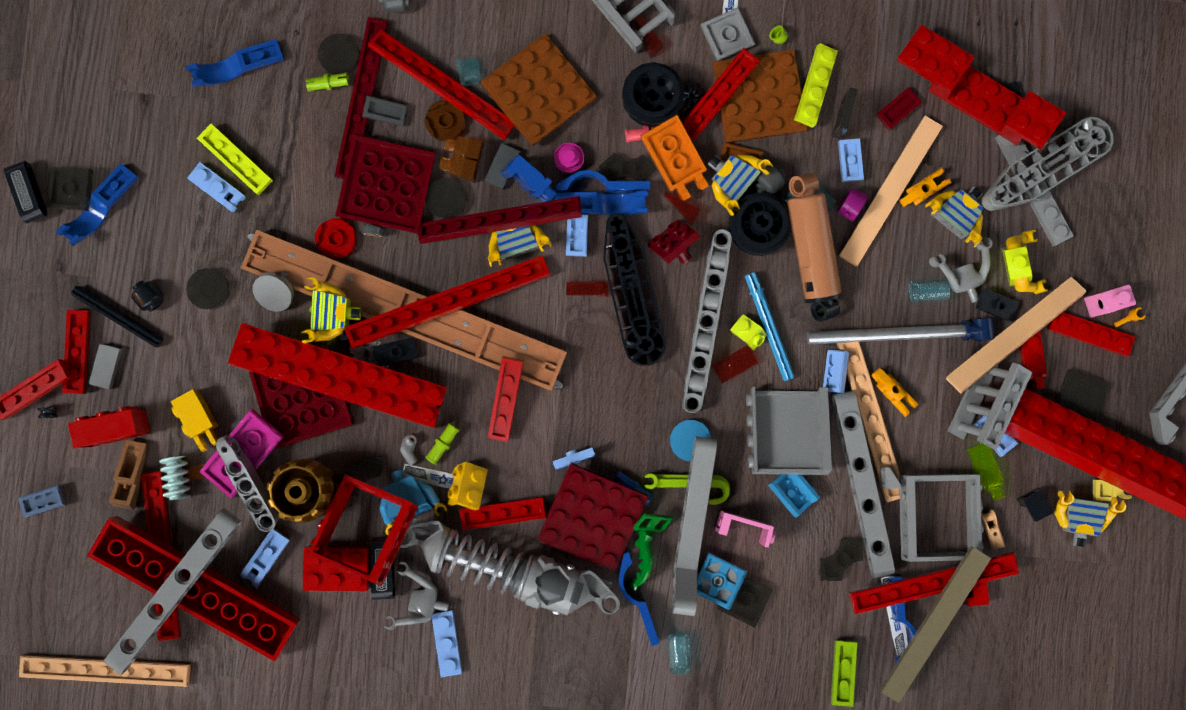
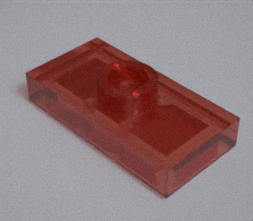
[712,345,758,384]

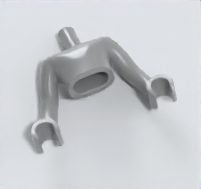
[929,238,993,303]
[384,562,449,631]

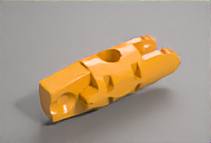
[899,167,952,207]
[871,368,919,417]

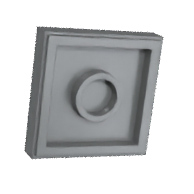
[700,7,755,61]

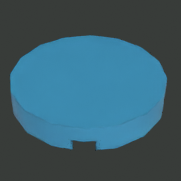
[670,420,711,461]

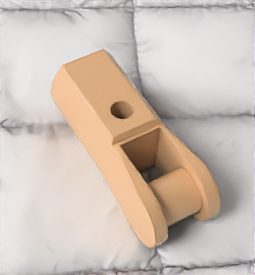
[981,509,1006,550]

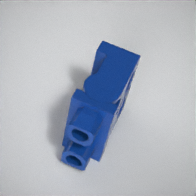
[500,155,557,202]

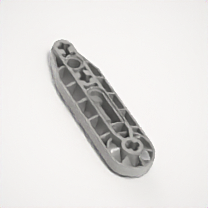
[982,117,1113,211]

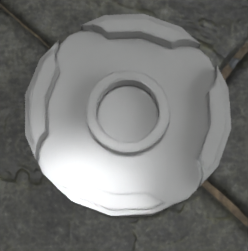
[253,272,294,312]

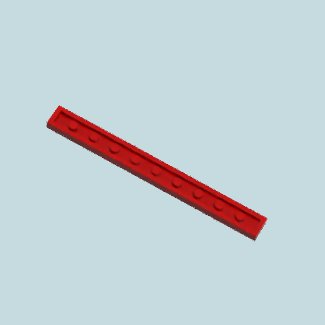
[344,255,550,349]

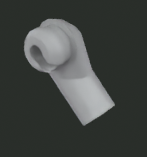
[400,434,419,466]

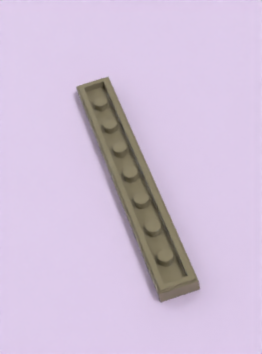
[880,546,991,703]

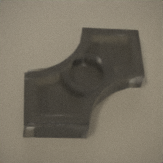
[598,153,657,181]
[819,538,863,581]

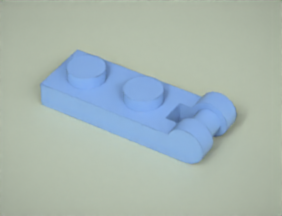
[187,162,246,213]
[239,528,291,589]

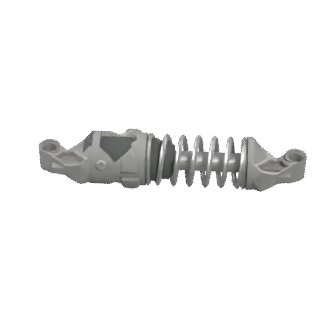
[400,518,620,616]

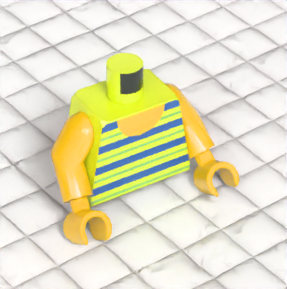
[1002,230,1048,294]
[301,277,362,343]

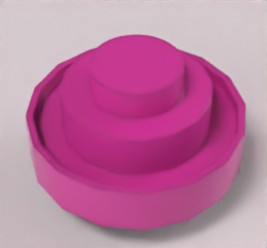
[554,142,584,174]

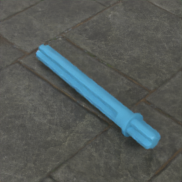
[745,272,795,381]

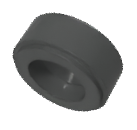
[362,225,384,237]

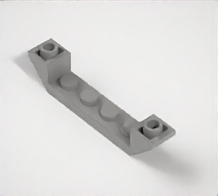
[1150,363,1186,445]

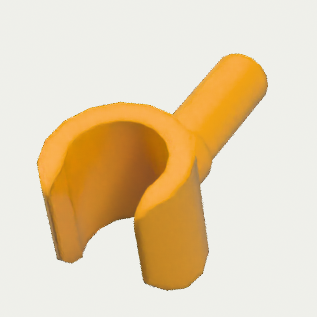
[1114,307,1146,328]

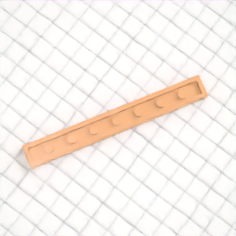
[839,116,943,266]
[946,277,1086,394]
[837,342,900,503]
[19,655,191,687]

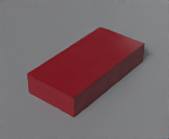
[876,87,922,130]

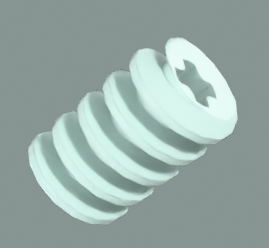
[159,456,191,500]

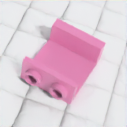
[715,510,776,548]

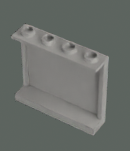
[746,387,832,475]

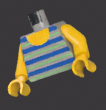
[708,154,773,216]
[925,187,983,247]
[488,225,552,267]
[1054,491,1126,547]

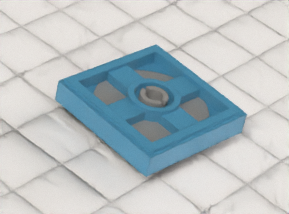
[697,553,748,610]

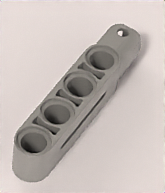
[216,435,280,532]

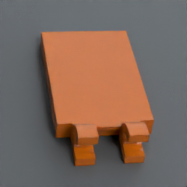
[640,115,709,201]

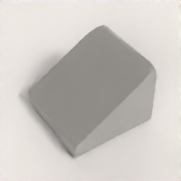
[880,467,902,489]

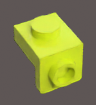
[730,314,766,350]

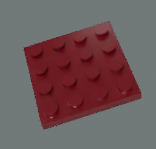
[335,134,436,235]
[249,345,354,449]
[537,462,648,572]

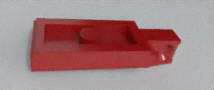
[1019,331,1047,390]

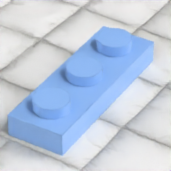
[432,610,463,677]

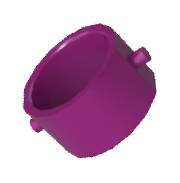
[837,186,869,222]

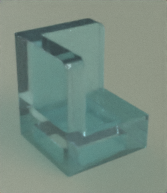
[455,57,482,86]

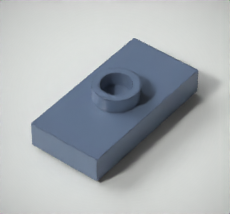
[18,485,67,518]

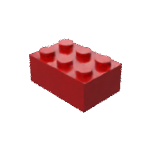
[68,406,151,449]
[303,545,371,591]

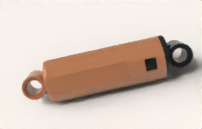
[787,173,843,322]

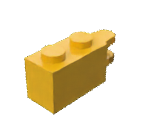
[171,389,219,452]

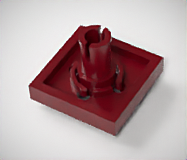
[647,219,700,264]

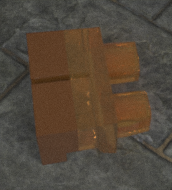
[439,136,484,183]

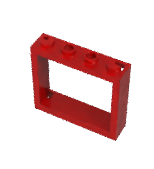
[308,475,418,586]

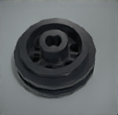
[622,62,685,128]
[728,192,792,256]

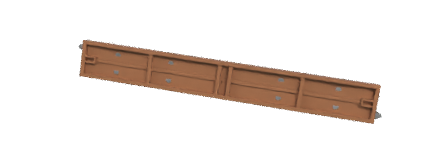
[241,230,567,391]

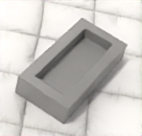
[89,344,123,389]

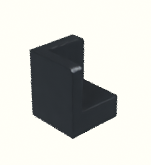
[1017,489,1054,522]

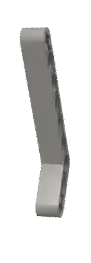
[672,436,717,616]

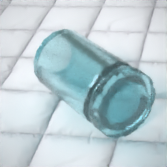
[909,280,950,303]
[668,634,691,675]

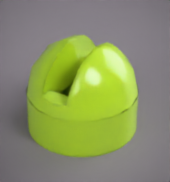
[769,25,788,44]

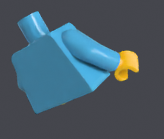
[379,470,447,535]

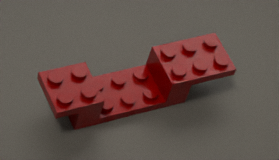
[897,24,1066,150]

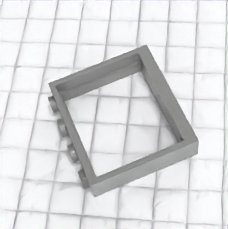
[899,474,984,562]

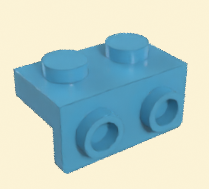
[768,474,820,518]

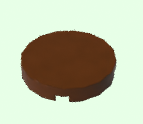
[425,100,466,142]

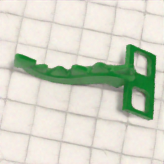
[627,513,674,591]

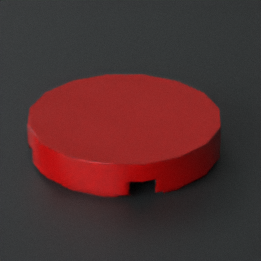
[315,218,357,260]

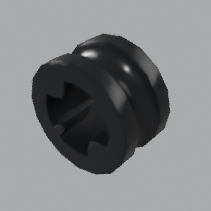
[38,407,58,418]

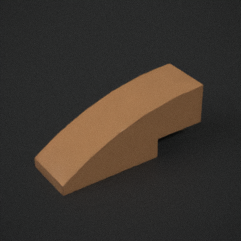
[109,440,147,510]

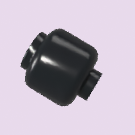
[131,280,164,312]

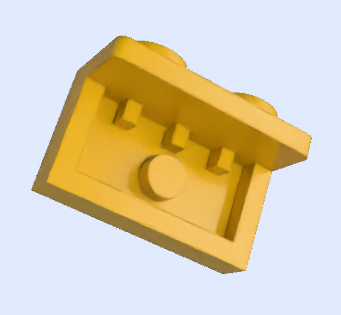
[448,462,488,510]

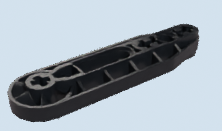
[603,213,666,366]

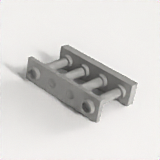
[592,0,675,53]
[948,362,1032,450]

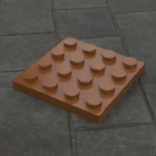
[480,33,597,147]
[712,49,808,143]

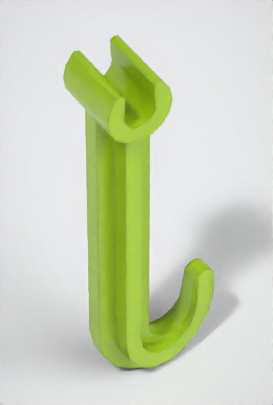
[644,473,730,505]

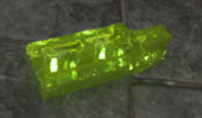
[966,443,1005,500]

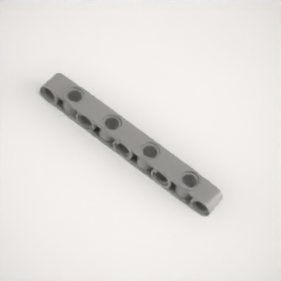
[682,229,732,413]
[832,390,895,578]
[104,508,242,675]

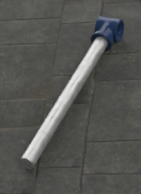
[807,318,995,344]

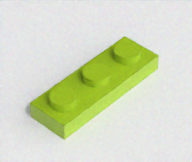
[831,640,857,707]

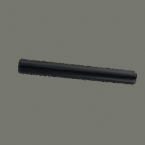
[71,286,163,348]

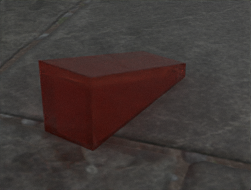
[636,15,663,58]
[664,192,700,226]
[566,282,609,297]

